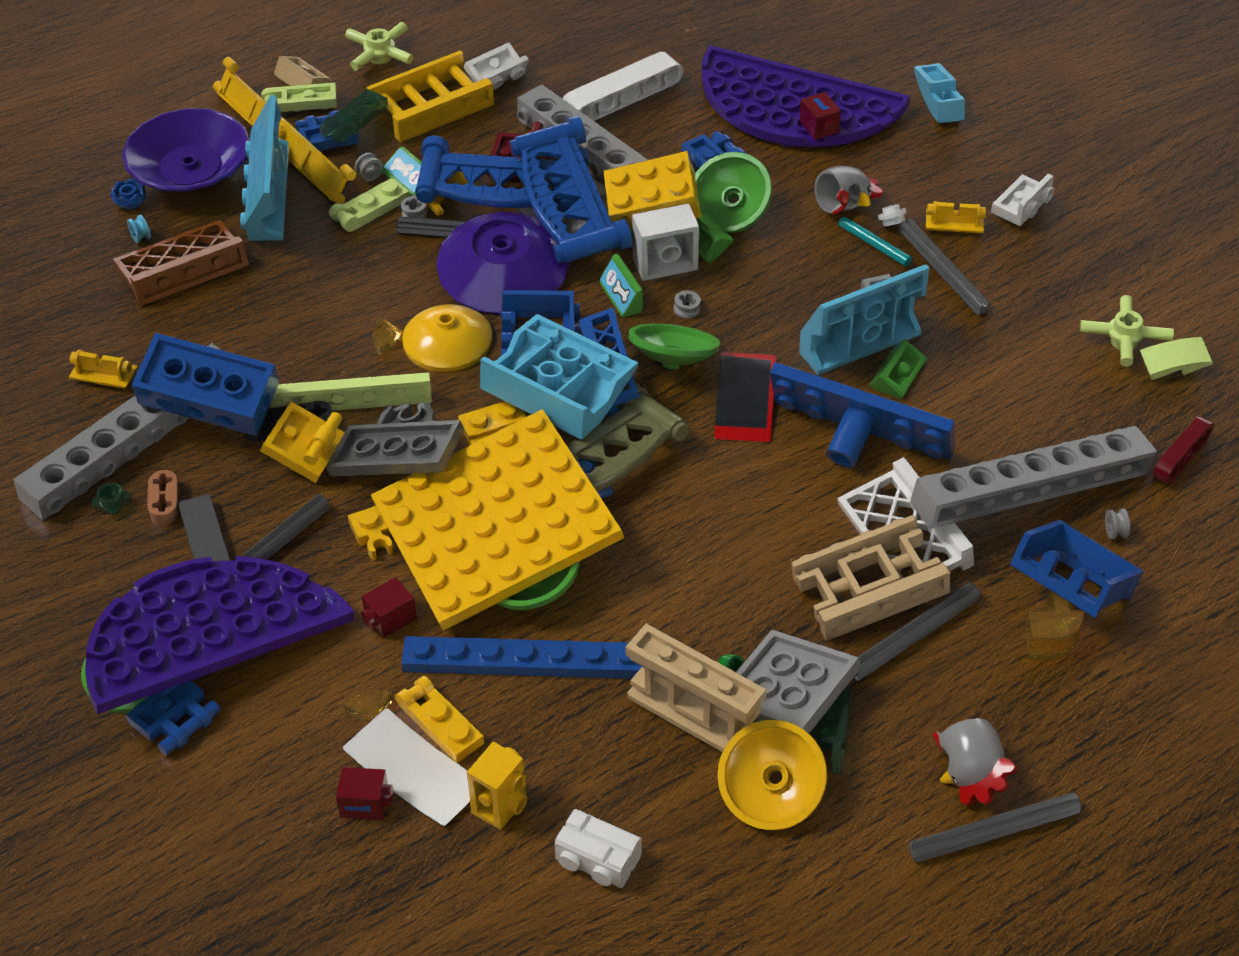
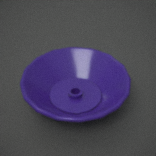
[122,108,250,192]
[436,211,569,315]

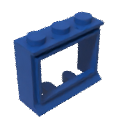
[501,290,580,356]
[1010,520,1144,618]

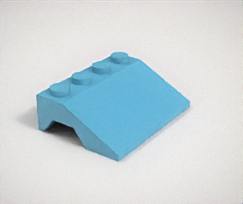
[240,95,289,241]
[799,264,929,375]
[480,314,638,440]

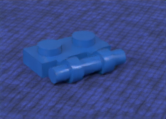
[295,110,359,151]
[682,131,747,168]
[126,681,221,755]

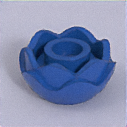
[111,178,146,210]

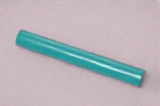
[838,216,912,267]

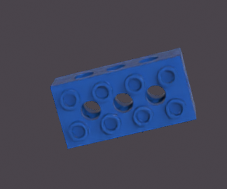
[132,333,279,436]

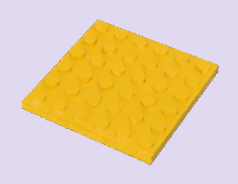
[371,409,624,631]

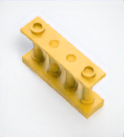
[366,50,494,143]

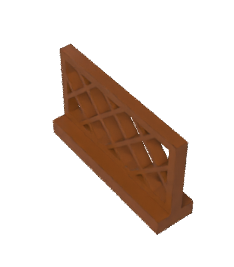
[113,220,249,306]

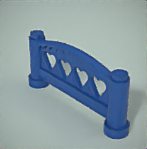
[509,115,633,263]
[415,136,589,212]

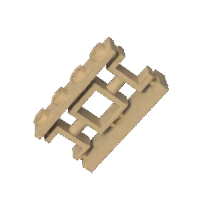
[791,515,950,641]
[625,624,767,752]

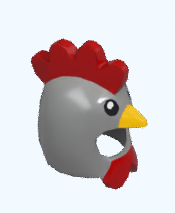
[815,166,883,215]
[932,718,1017,806]

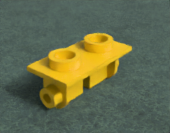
[926,201,986,233]
[69,350,138,389]

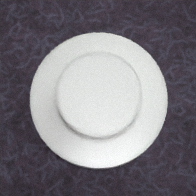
[878,204,907,226]

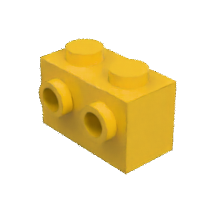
[467,742,527,830]

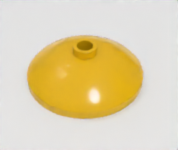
[402,304,493,372]
[717,720,827,831]

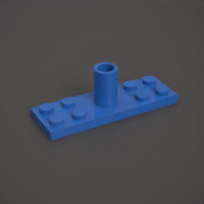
[770,362,955,468]

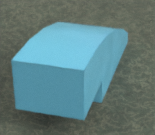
[914,63,965,123]

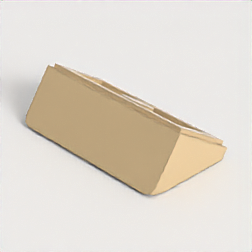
[274,56,332,86]

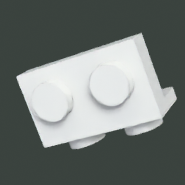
[464,42,529,90]
[991,174,1054,226]

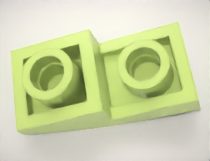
[1140,337,1213,380]

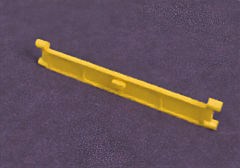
[213,57,356,205]

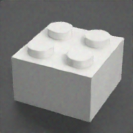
[632,204,699,281]

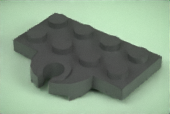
[326,403,465,476]

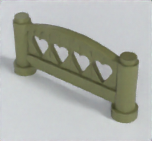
[566,383,690,492]

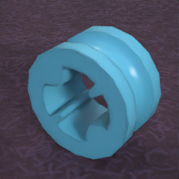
[127,214,151,244]

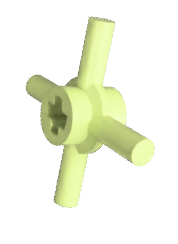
[345,22,414,71]
[1079,295,1174,367]

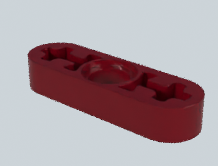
[1153,416,1214,485]

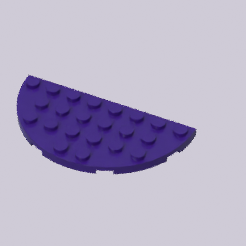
[701,45,910,147]
[85,556,354,715]

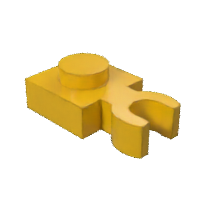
[348,506,393,560]

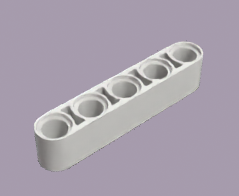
[563,52,684,121]

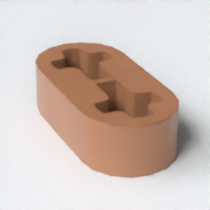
[147,470,180,526]

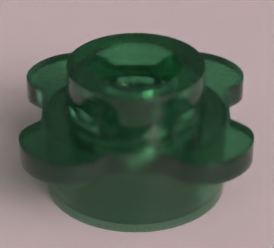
[92,483,131,515]

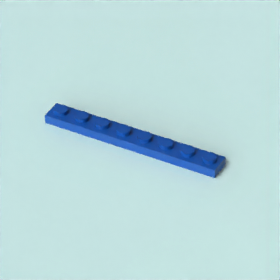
[401,636,643,679]

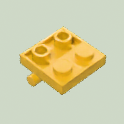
[260,401,345,483]

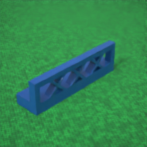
[579,308,640,418]

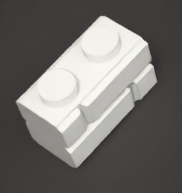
[554,809,642,888]

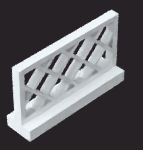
[837,457,974,579]

